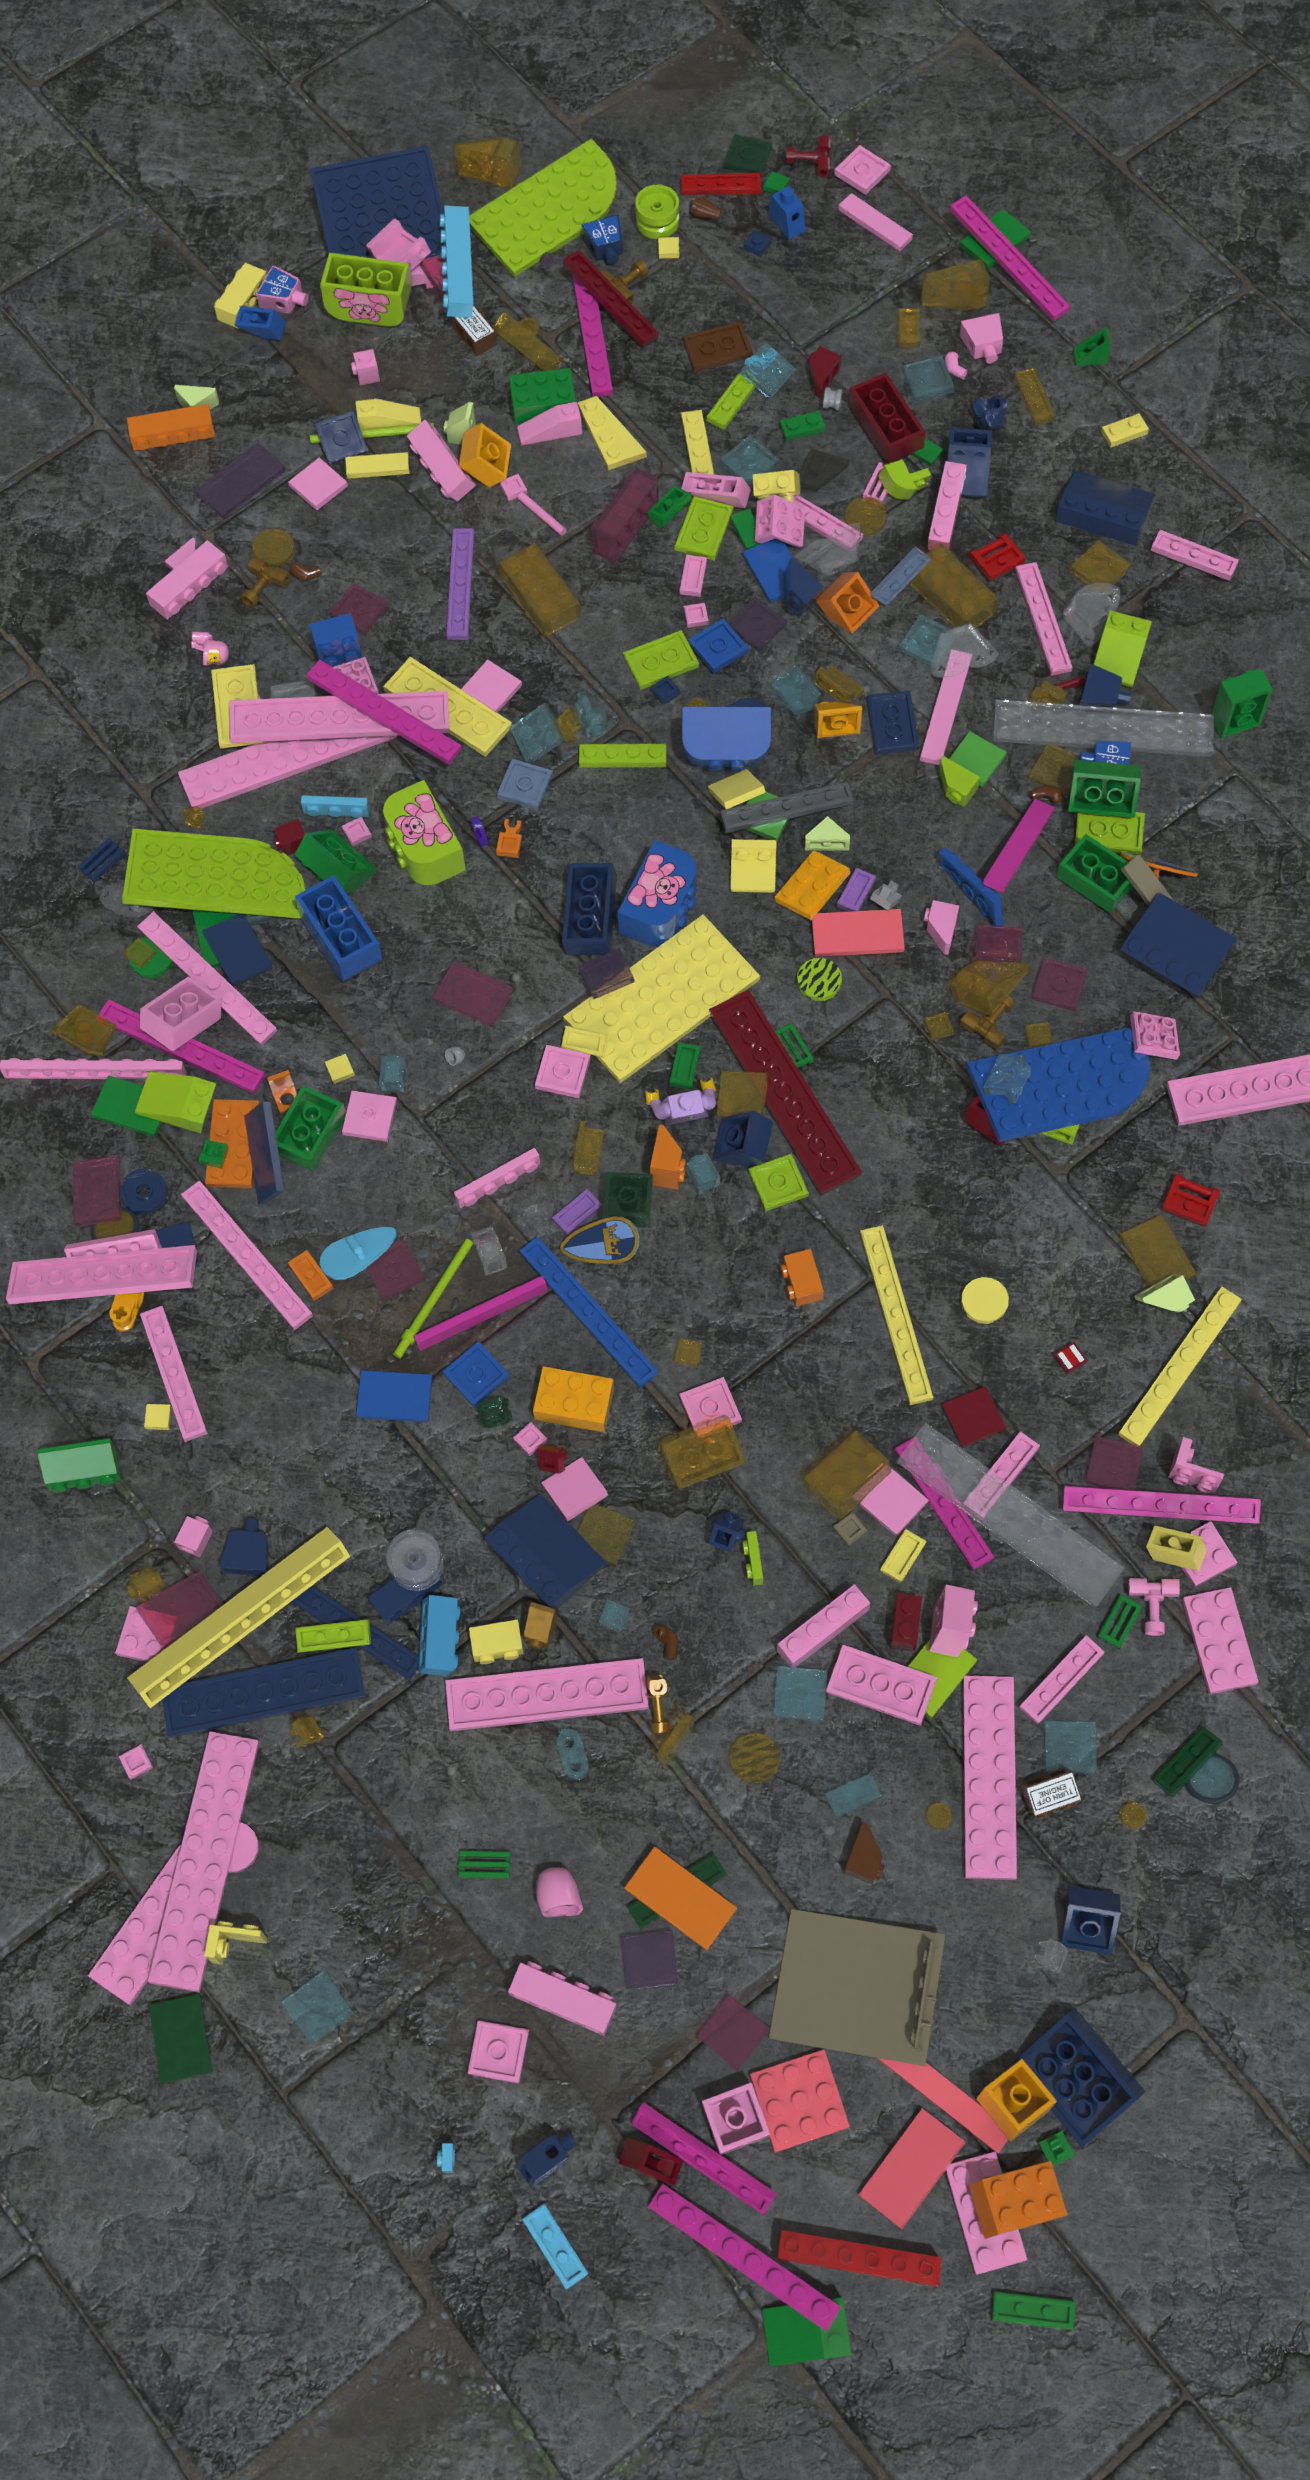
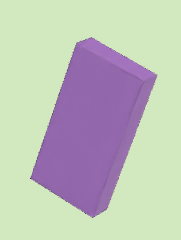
[837,868,876,912]
[552,1189,603,1236]

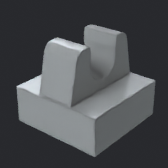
[870,880,902,911]

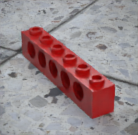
[777,2230,942,2287]

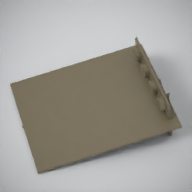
[769,1909,945,2066]

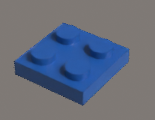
[689,618,748,674]
[443,1341,510,1408]

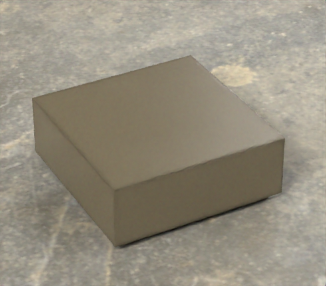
[833,1512,868,1547]

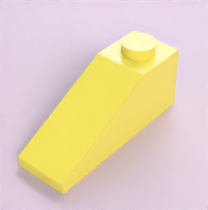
[356,399,421,430]

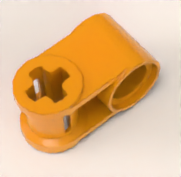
[110,1292,144,1332]

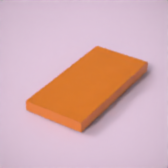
[624,1847,737,1951]

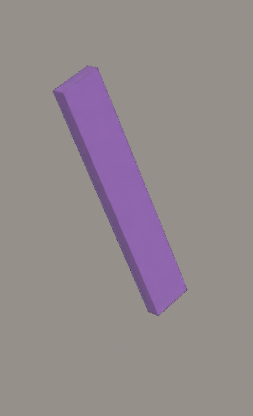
[447,528,474,640]

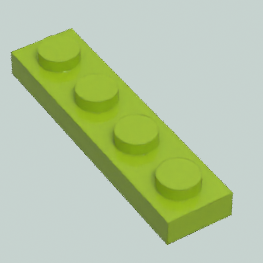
[579,744,666,768]

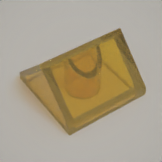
[51,1004,116,1056]

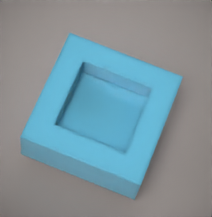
[437,2143,455,2173]

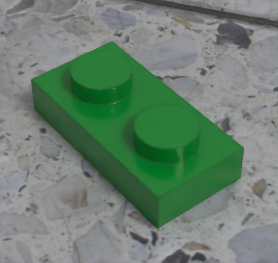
[780,411,826,442]

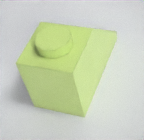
[444,402,476,445]
[1134,1273,1195,1312]

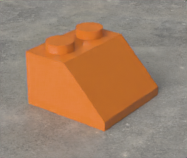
[816,572,879,633]
[650,1125,686,1190]

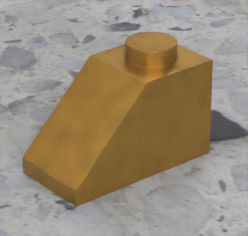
[523,1602,557,1650]

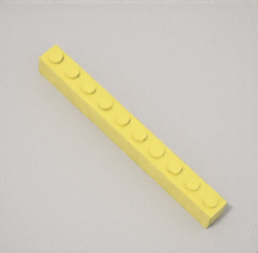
[127,1527,350,1708]

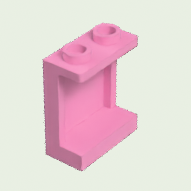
[366,218,431,271]

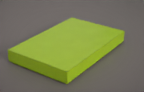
[675,496,734,561]
[623,630,699,690]
[1075,812,1145,854]
[908,1640,977,1719]

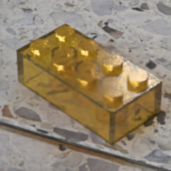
[499,543,581,637]
[909,544,998,636]

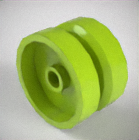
[635,185,679,239]

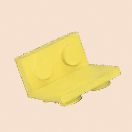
[731,839,776,893]
[204,1921,268,1964]

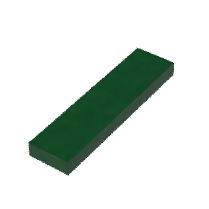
[627,1853,727,1930]

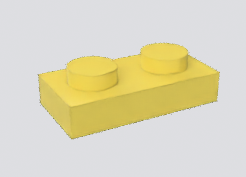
[1101,413,1149,448]

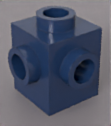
[708,1511,746,1553]

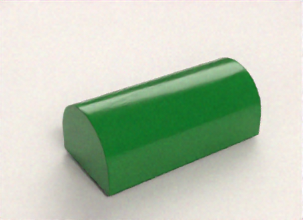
[648,485,691,528]

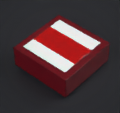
[1054,1342,1088,1375]

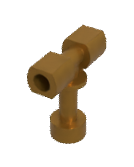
[601,259,649,303]
[240,556,291,608]
[960,993,1015,1050]
[645,1672,670,1733]

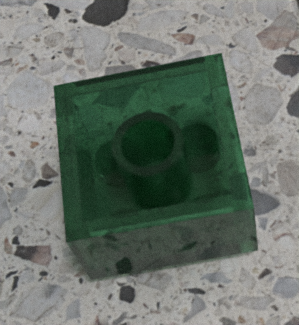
[603,1172,653,1228]

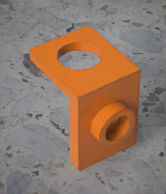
[267,1070,297,1113]

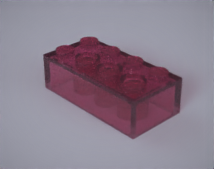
[591,467,659,564]

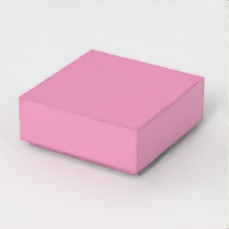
[499,474,527,501]
[684,603,708,628]
[342,817,372,846]
[513,1422,547,1456]
[119,1745,153,1780]

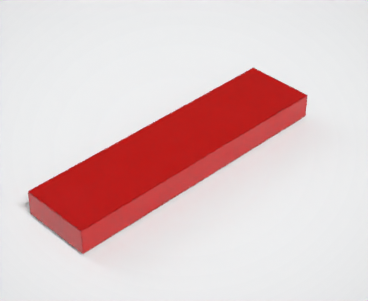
[681,173,761,196]

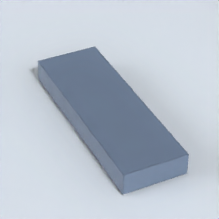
[871,547,931,606]

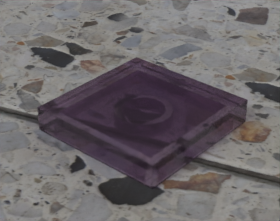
[728,597,787,652]
[579,948,635,999]
[621,1931,678,1990]

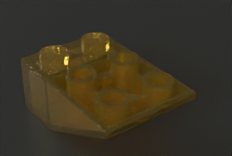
[454,138,521,189]

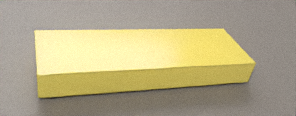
[346,452,409,479]

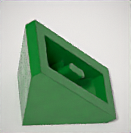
[1073,326,1111,366]

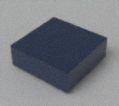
[650,676,680,705]

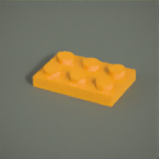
[775,850,850,920]

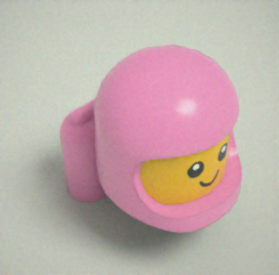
[191,632,229,666]

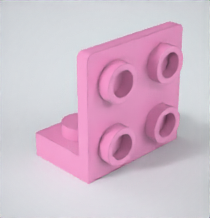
[755,494,805,548]
[1168,1437,1224,1493]

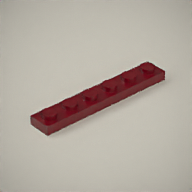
[563,250,659,347]

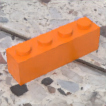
[127,404,215,451]

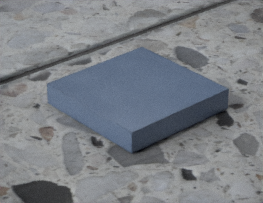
[497,759,553,810]

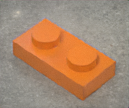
[287,1250,334,1301]

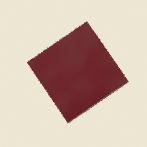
[942,1386,1006,1448]

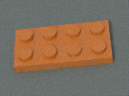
[205,1099,260,1188]

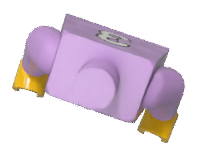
[645,1077,716,1126]

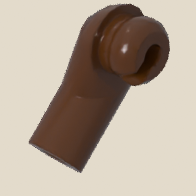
[290,562,322,581]
[1029,785,1063,803]
[653,1625,678,1660]

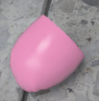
[536,1867,583,1917]

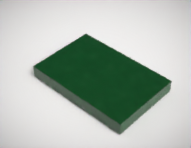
[149,1994,213,2084]

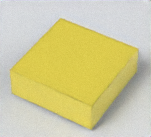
[659,237,679,259]
[325,1054,355,1084]
[144,1404,172,1430]

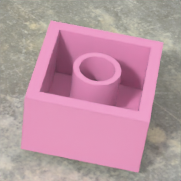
[929,1585,978,1658]
[702,2082,770,2155]

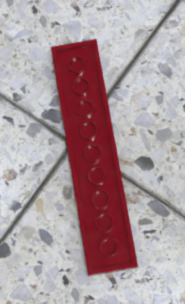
[709,989,862,1196]

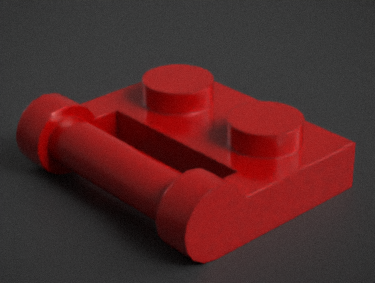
[968,533,1026,581]
[1162,1173,1220,1227]

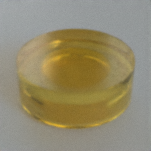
[518,318,539,339]
[926,1803,952,1830]

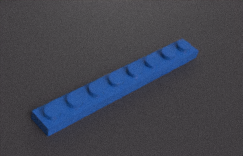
[519,1236,658,1388]

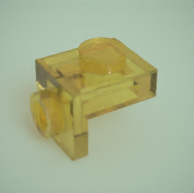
[1031,680,1067,711]
[553,707,583,743]

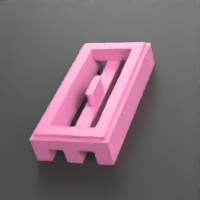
[863,462,888,505]

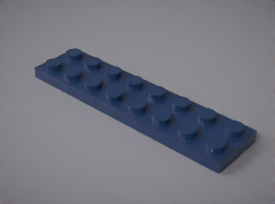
[162,1648,366,1738]

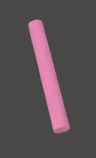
[517,492,566,536]

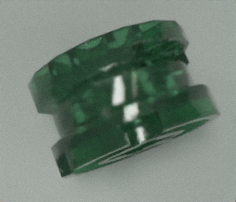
[476,1397,513,1428]

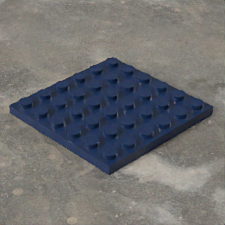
[310,145,444,258]

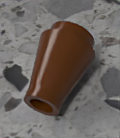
[691,196,722,220]

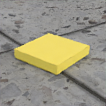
[708,769,765,809]

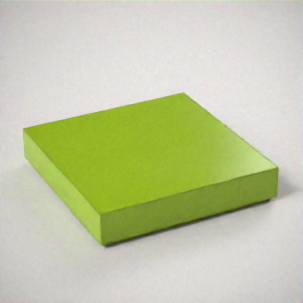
[748,1153,809,1212]

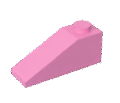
[517,402,582,446]
[681,472,751,508]

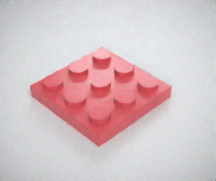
[750,2050,850,2153]

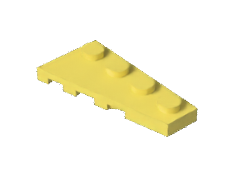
[578,396,647,470]

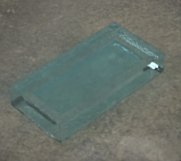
[825,1773,882,1818]

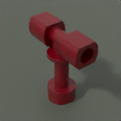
[786,135,831,177]

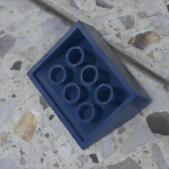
[1055,470,1155,546]
[1120,892,1237,997]
[484,1494,607,1611]
[1012,2008,1146,2148]

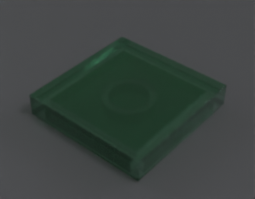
[723,134,773,177]

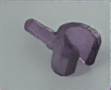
[539,252,564,269]

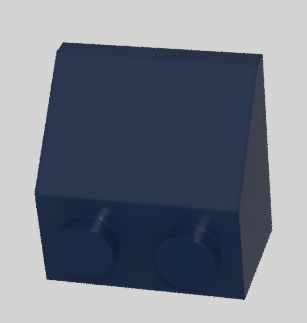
[784,557,824,618]
[713,1110,773,1167]
[1061,1886,1121,1955]

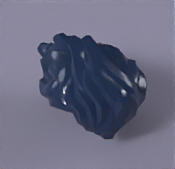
[972,395,1007,430]

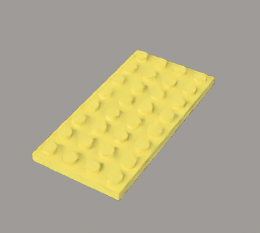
[563,915,760,1083]

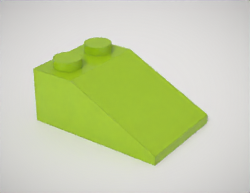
[1094,611,1152,687]
[135,1071,216,1134]

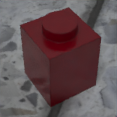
[273,819,305,856]

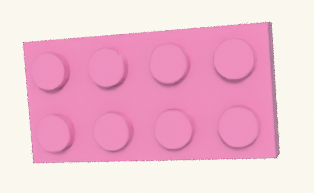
[1182,1587,1259,1695]
[826,1645,937,1726]
[945,2152,1027,2275]

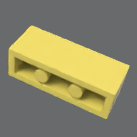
[214,263,267,329]

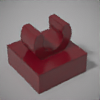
[537,1445,567,1474]

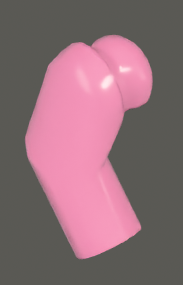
[945,352,968,379]

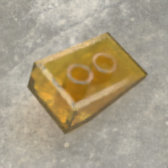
[921,259,990,311]
[949,951,1031,1016]

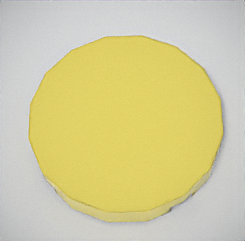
[961,1277,1009,1324]

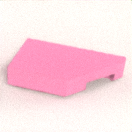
[165,537,196,570]

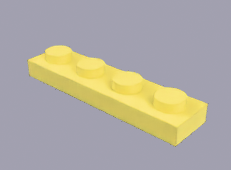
[681,410,714,474]

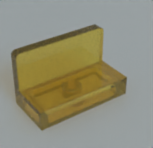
[815,666,864,704]
[574,1121,604,1176]

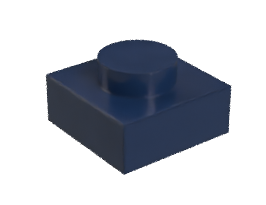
[744,230,771,257]

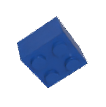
[309,613,362,667]

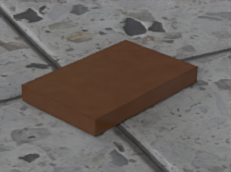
[683,321,753,372]

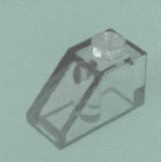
[470,1226,507,1276]

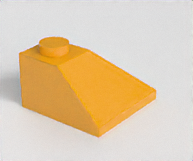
[814,702,862,738]

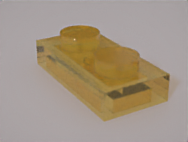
[898,309,920,347]

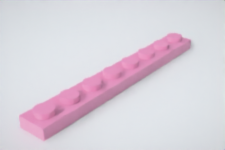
[137,911,278,1046]
[0,1058,186,1079]
[181,1180,313,1330]

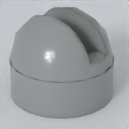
[445,1046,465,1066]

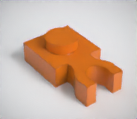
[496,819,522,858]

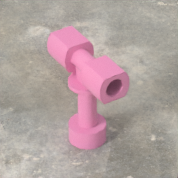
[1128,1578,1180,1636]

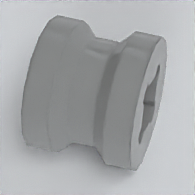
[823,387,843,410]

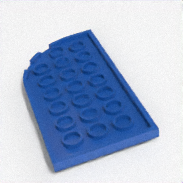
[966,1027,1150,1142]

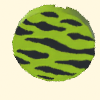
[797,958,842,1001]

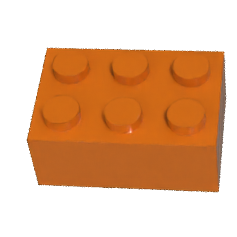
[969,2161,1068,2239]

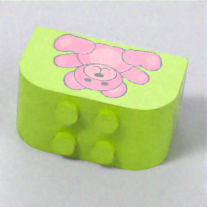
[320,253,412,327]
[383,780,466,885]

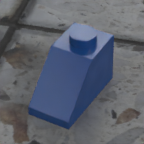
[234,306,286,340]

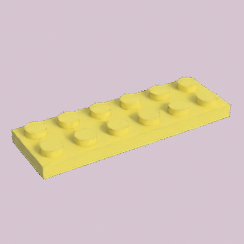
[383,657,512,757]

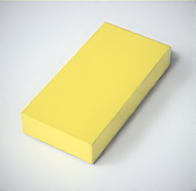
[561,1026,609,1057]
[880,1529,927,1583]

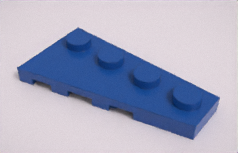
[939,847,1003,932]

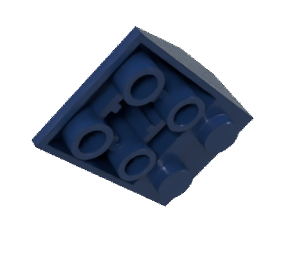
[947,428,992,498]

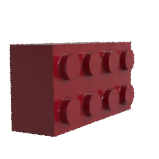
[849,373,926,464]

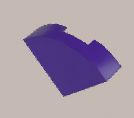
[471,816,488,847]

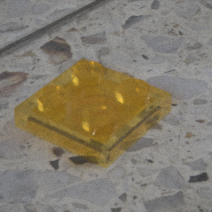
[1070,540,1131,595]

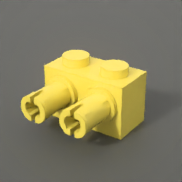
[753,470,800,503]

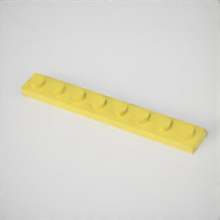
[1118,1287,1242,1448]

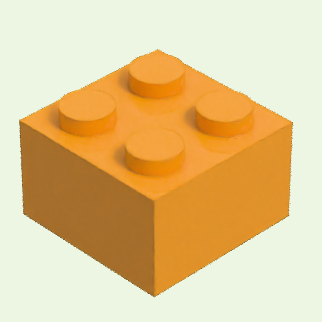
[459,423,511,488]
[977,2059,1057,2142]

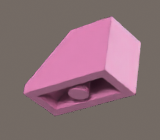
[924,900,959,955]

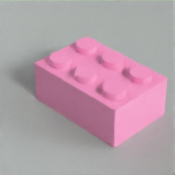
[140,976,222,1051]

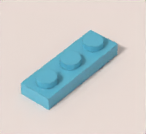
[301,795,370,818]

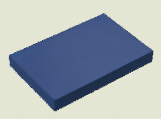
[743,538,792,604]
[356,1370,433,1422]

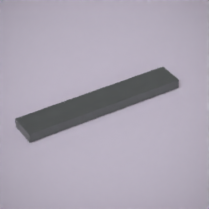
[720,782,854,833]

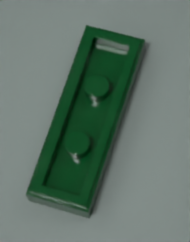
[1153,1726,1223,1797]

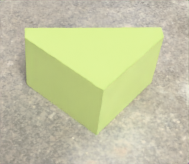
[175,385,219,410]
[805,816,850,851]

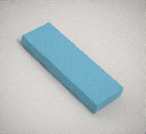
[522,2204,589,2290]

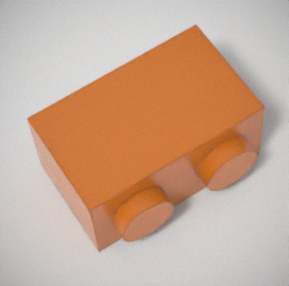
[780,1249,824,1306]

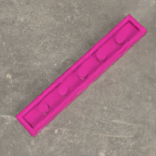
[983,799,1055,893]
[414,1276,547,1351]
[894,1437,994,1571]
[631,2102,777,2215]

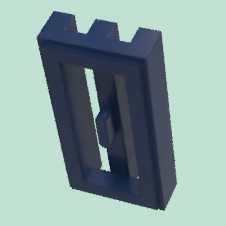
[78,838,126,883]

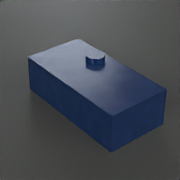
[562,863,617,955]

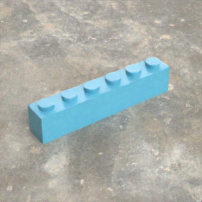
[439,206,473,318]

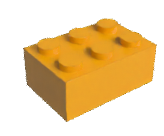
[533,1366,614,1433]

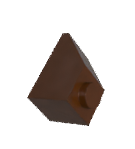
[844,1822,885,1885]

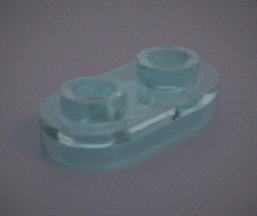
[557,1729,589,1780]

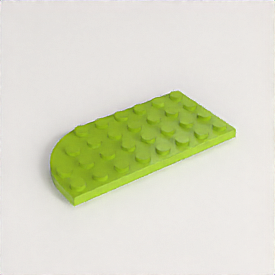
[469,139,616,277]
[122,829,305,919]

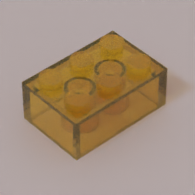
[658,1414,746,1489]
[804,1431,892,1521]

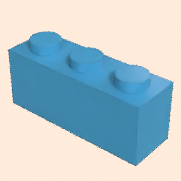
[418,1595,460,1676]

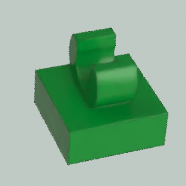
[198,1139,229,1169]
[1038,2131,1075,2167]

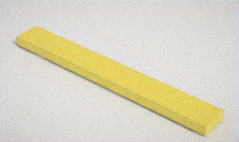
[860,1225,933,1405]

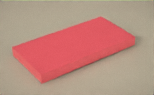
[812,909,905,957]
[859,2108,965,2230]

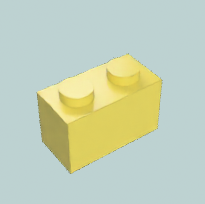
[1146,1526,1207,1571]
[469,1619,524,1664]

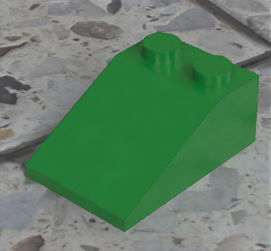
[762,2298,851,2366]

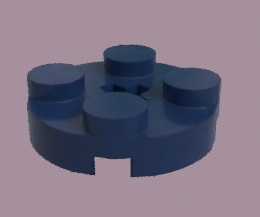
[120,1169,168,1215]

